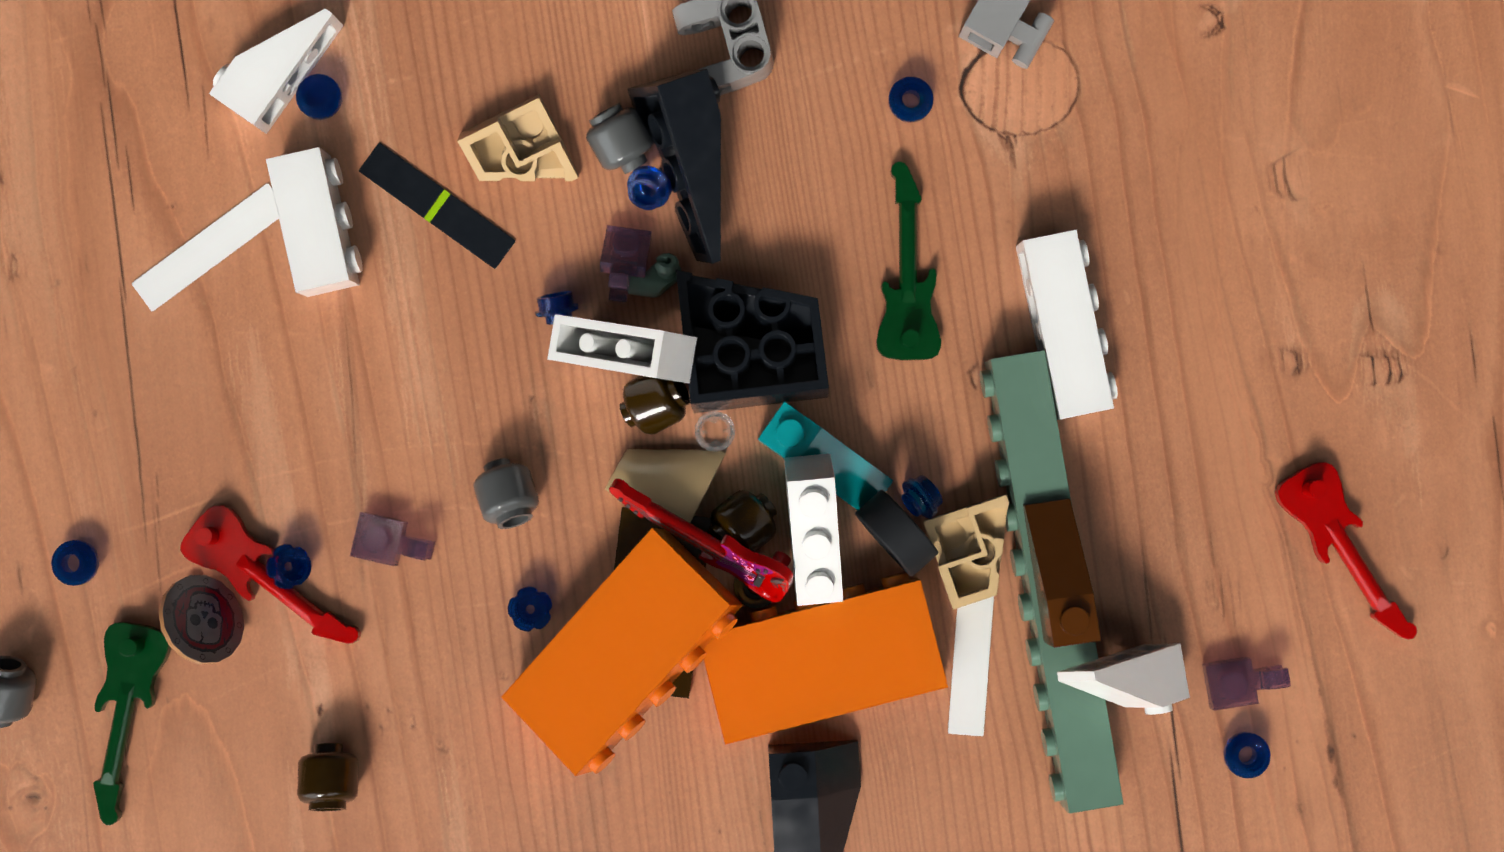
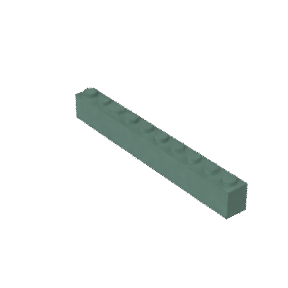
[979,350,1124,814]

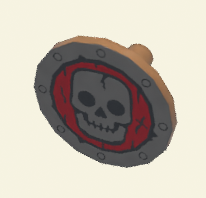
[159,575,244,665]

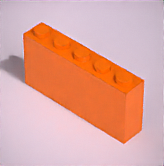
[501,528,743,776]
[703,572,948,745]

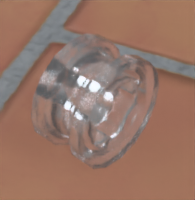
[695,411,735,452]

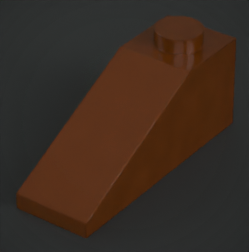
[1023,498,1101,648]

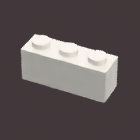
[266,147,363,297]
[547,314,697,383]
[784,454,843,606]

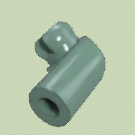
[617,253,681,298]

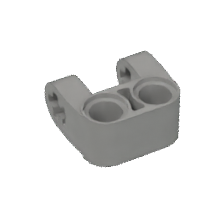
[672,0,774,95]

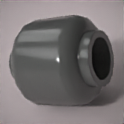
[586,103,653,174]
[473,458,539,529]
[0,656,36,728]

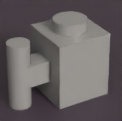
[959,0,1054,69]

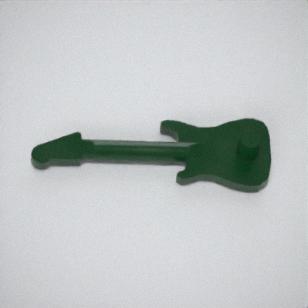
[876,162,941,361]
[93,622,172,825]

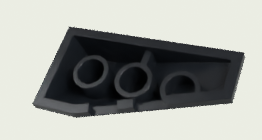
[627,69,721,264]
[768,740,861,852]

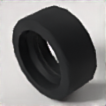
[855,489,939,576]

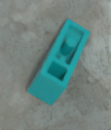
[758,402,894,510]

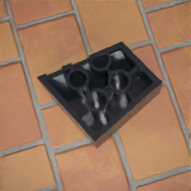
[676,270,829,413]

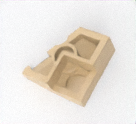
[458,94,579,181]
[605,449,726,523]
[924,494,1009,610]

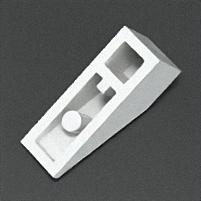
[209,9,343,134]
[1057,643,1190,715]

